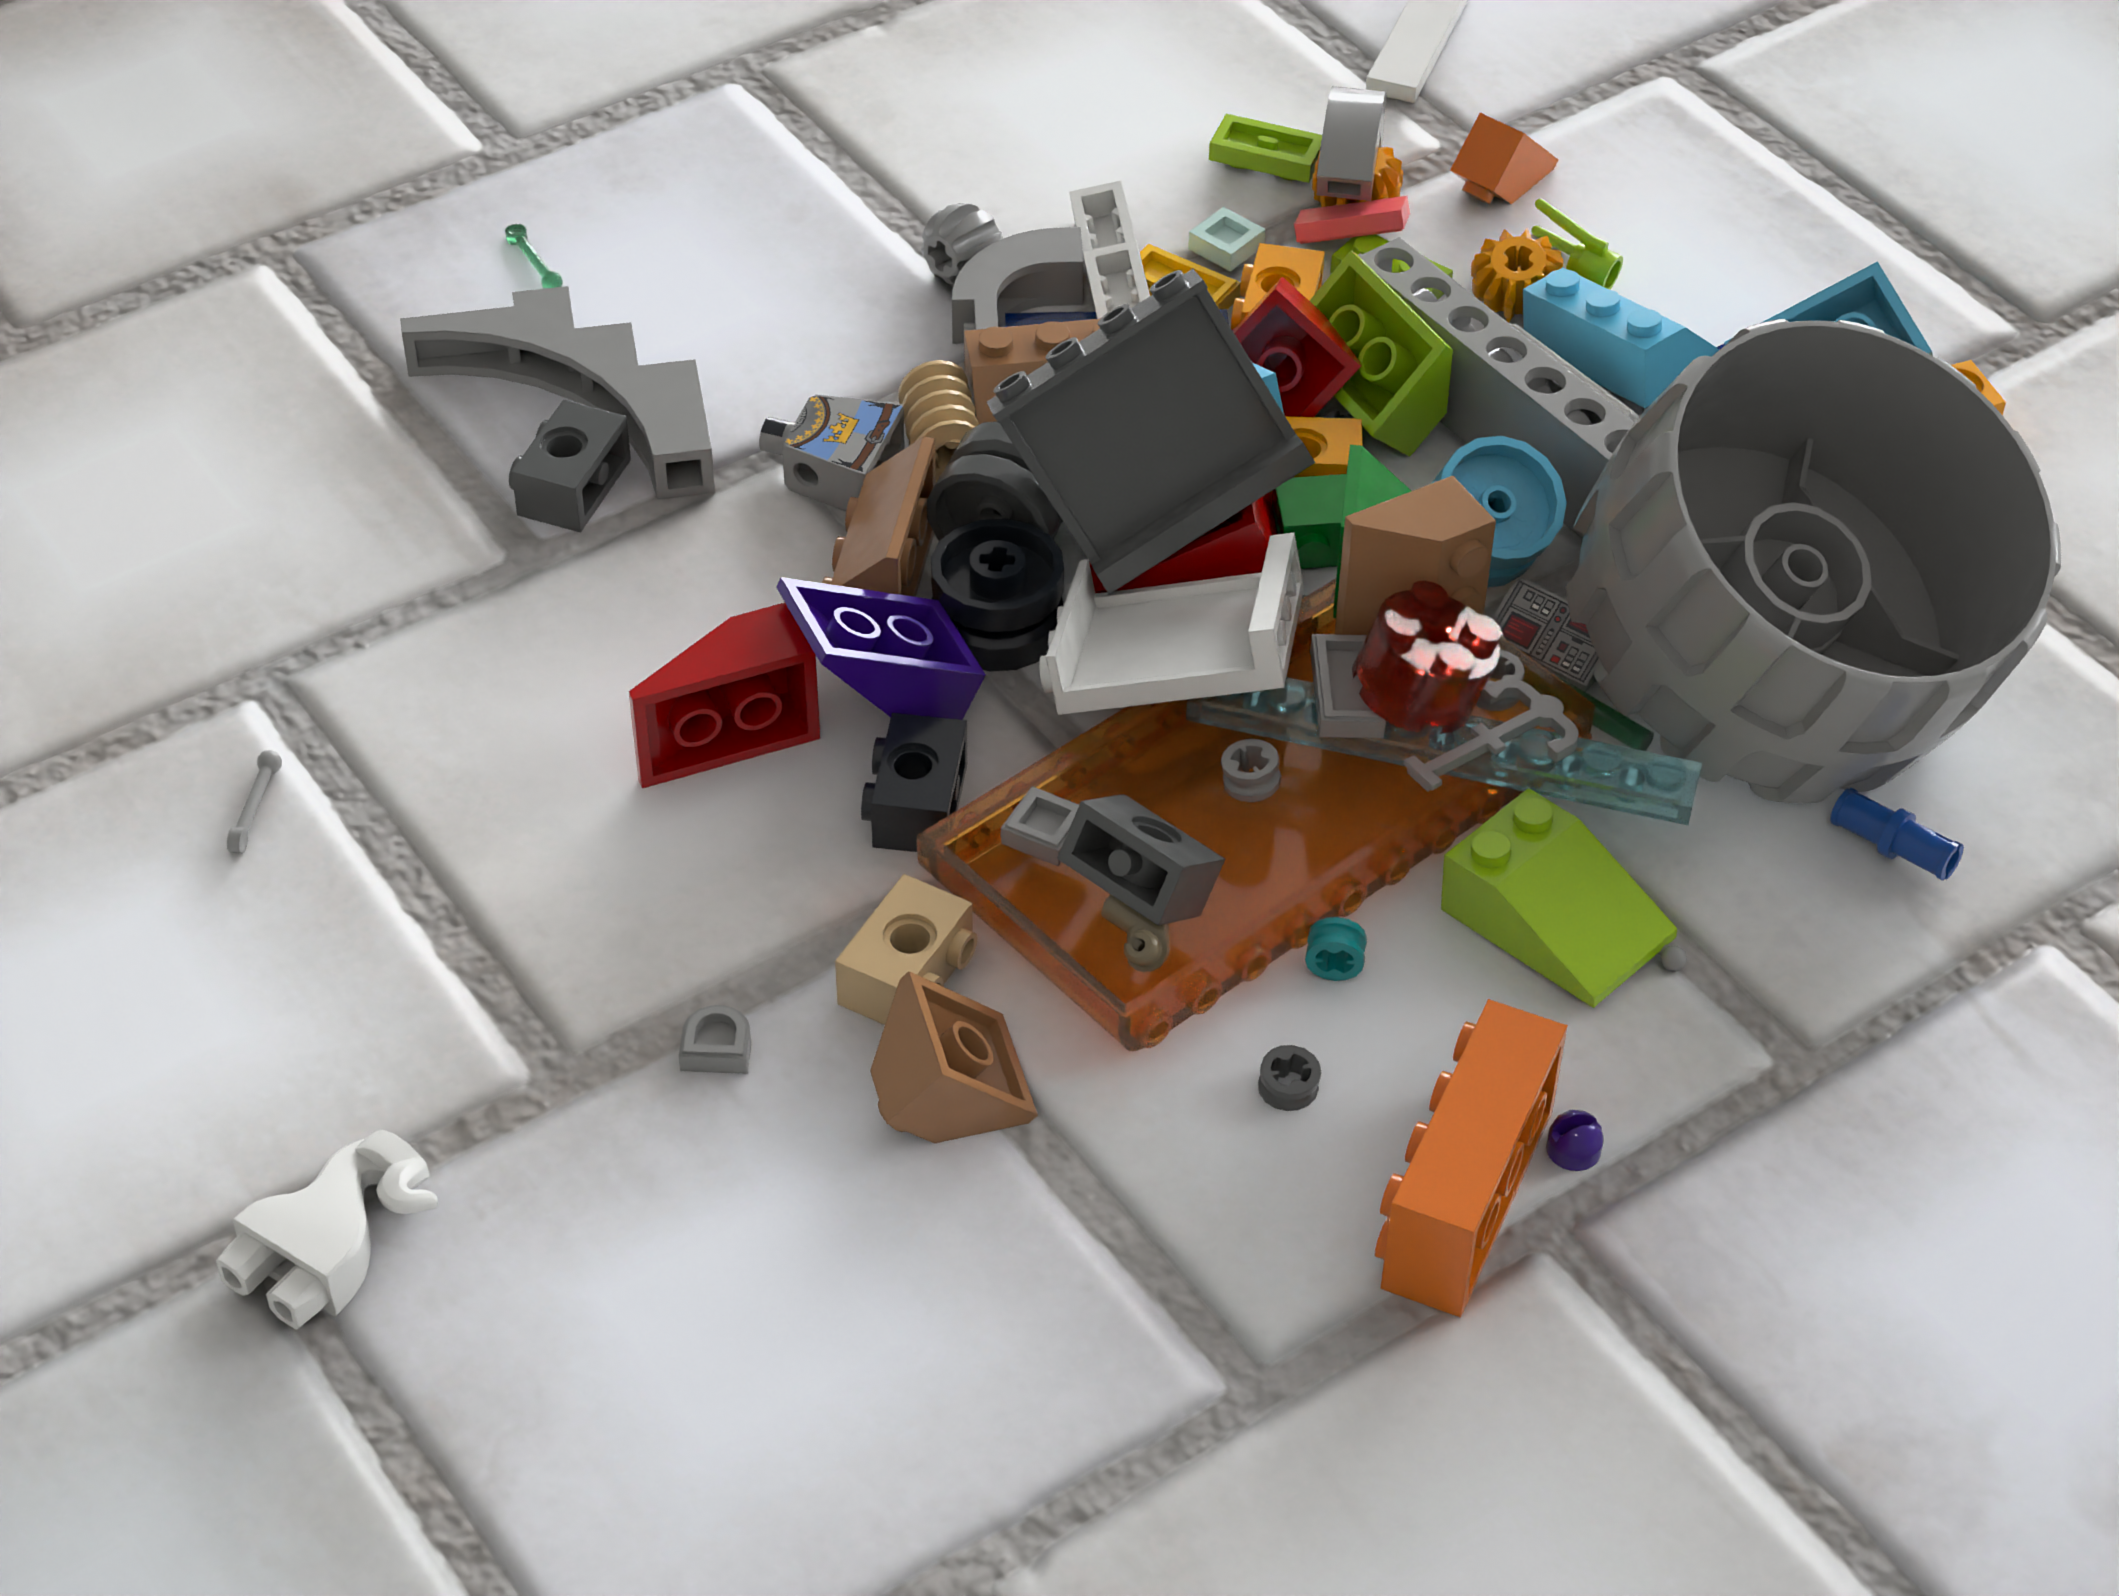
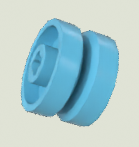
[1431,436,1567,588]

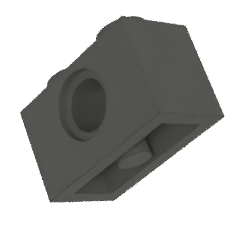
[509,400,631,533]
[1057,794,1225,926]

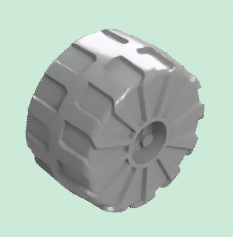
[1566,319,2061,804]

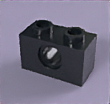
[861,713,968,855]

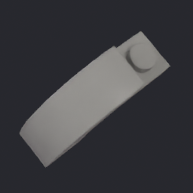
[1317,86,1386,201]
[952,227,1083,344]

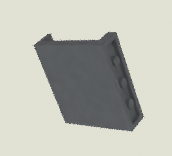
[987,269,1315,594]

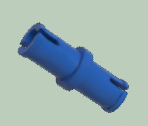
[1830,787,1964,881]

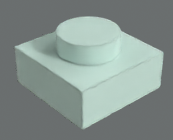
[1188,207,1266,272]

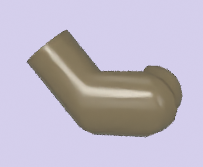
[1101,894,1169,972]

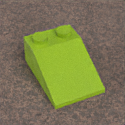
[1441,788,1677,1008]

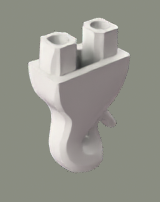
[216,1129,438,1330]

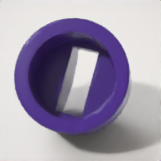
[1546,1110,1604,1171]

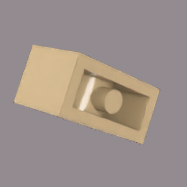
[835,874,977,1025]

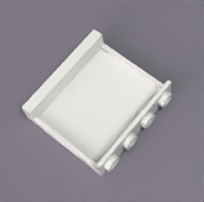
[1039,532,1304,715]

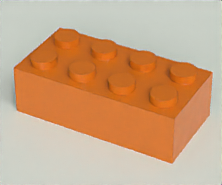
[1374,999,1568,1318]

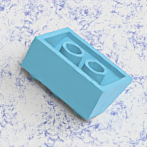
[1523,267,1720,408]

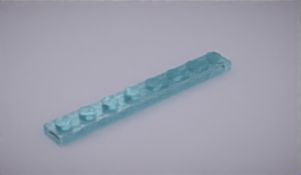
[1186,677,1702,826]

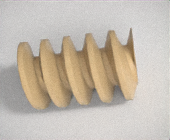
[898,360,979,482]

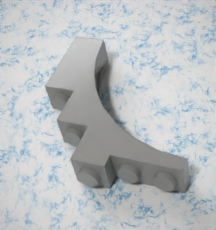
[400,286,715,500]

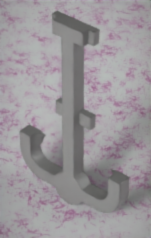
[1403,679,1579,792]

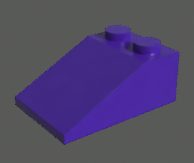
[776,577,986,720]

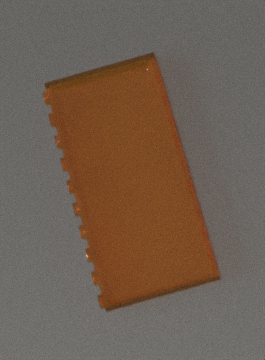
[917,578,1595,1051]

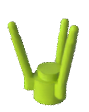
[1531,199,1623,290]

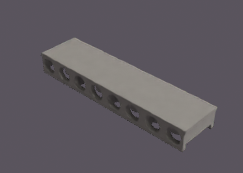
[1358,237,1635,539]

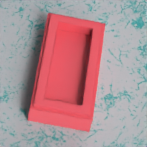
[1294,196,1410,244]

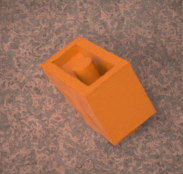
[1450,113,1558,204]

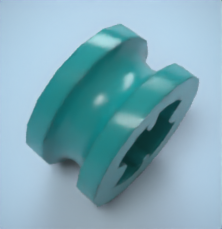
[1305,917,1367,981]

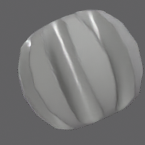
[921,203,1003,285]

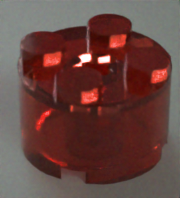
[1352,580,1503,734]

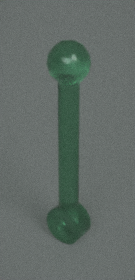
[505,224,563,289]

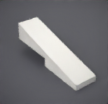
[1069,180,1150,319]

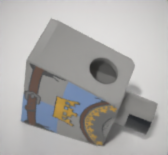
[759,395,905,511]

